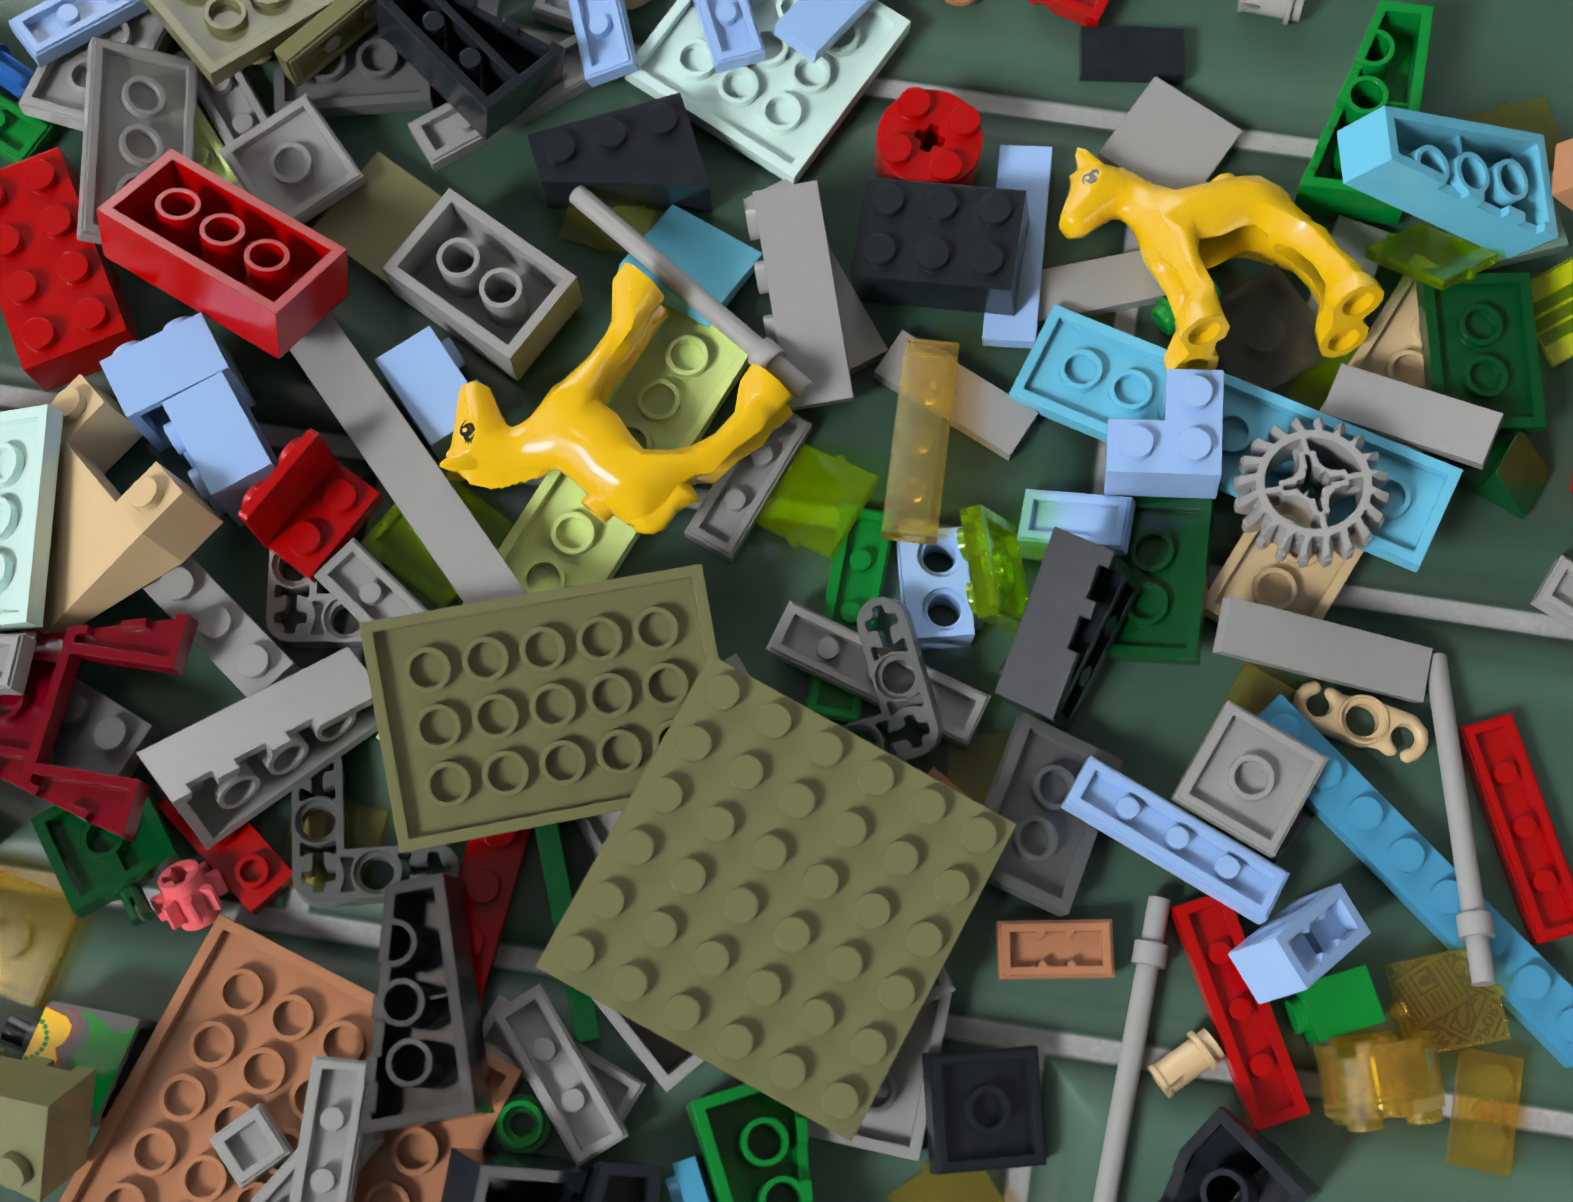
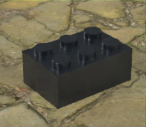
[850,177,1029,316]

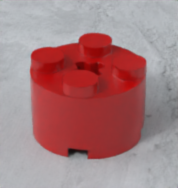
[874,87,983,186]

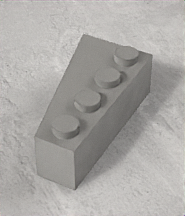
[745,180,855,411]
[136,647,378,850]

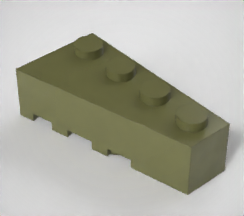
[0,1048,96,1202]

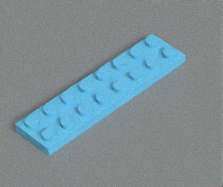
[1009,304,1463,573]

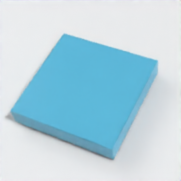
[618,204,763,328]

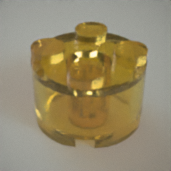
[1314,1030,1446,1132]

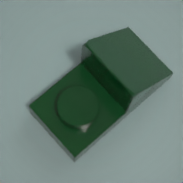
[1431,430,1550,519]

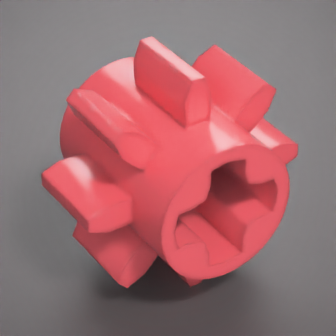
[150,859,229,931]

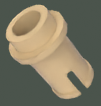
[1147,1028,1225,1099]

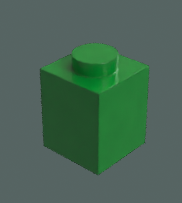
[1285,965,1386,1044]

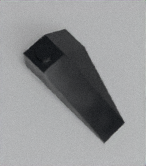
[1157,1106,1322,1202]

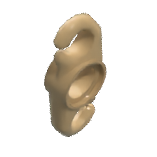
[1292,681,1429,763]

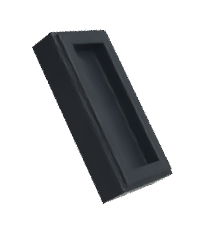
[1079,26,1185,84]

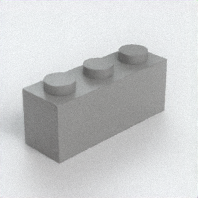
[143,555,302,697]

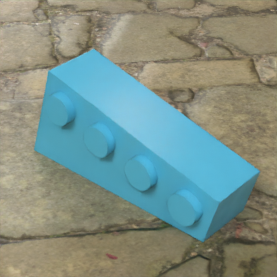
[1337,105,1559,259]

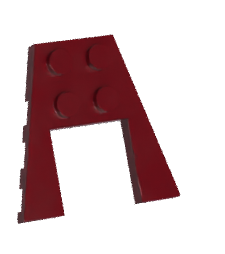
[0,614,199,842]

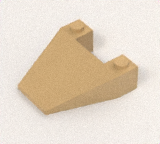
[20,374,223,634]

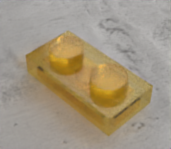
[1445,1047,1524,1177]

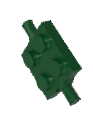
[30,768,184,926]

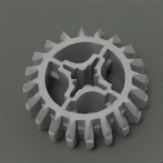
[1233,416,1390,568]

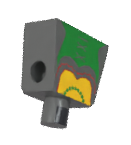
[1,1000,157,1127]

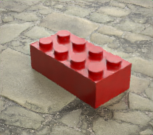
[0,147,142,392]
[96,149,349,359]

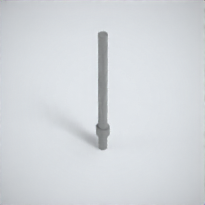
[569,185,814,400]
[1427,653,1496,987]
[1093,896,1171,1202]

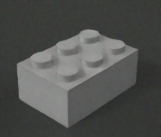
[382,188,583,381]

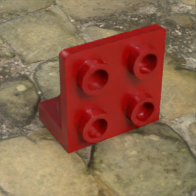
[238,428,384,583]

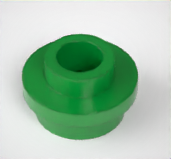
[493,1094,552,1154]

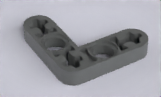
[841,597,943,761]
[291,756,461,908]

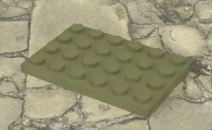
[359,564,718,853]

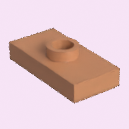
[996,919,1115,980]

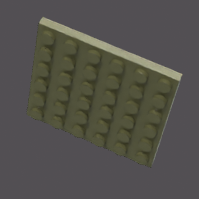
[535,654,1017,1142]

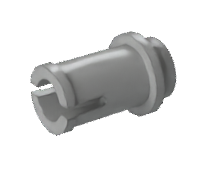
[1237,0,1304,25]

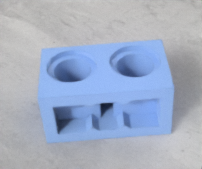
[896,527,983,651]
[1228,883,1371,1004]

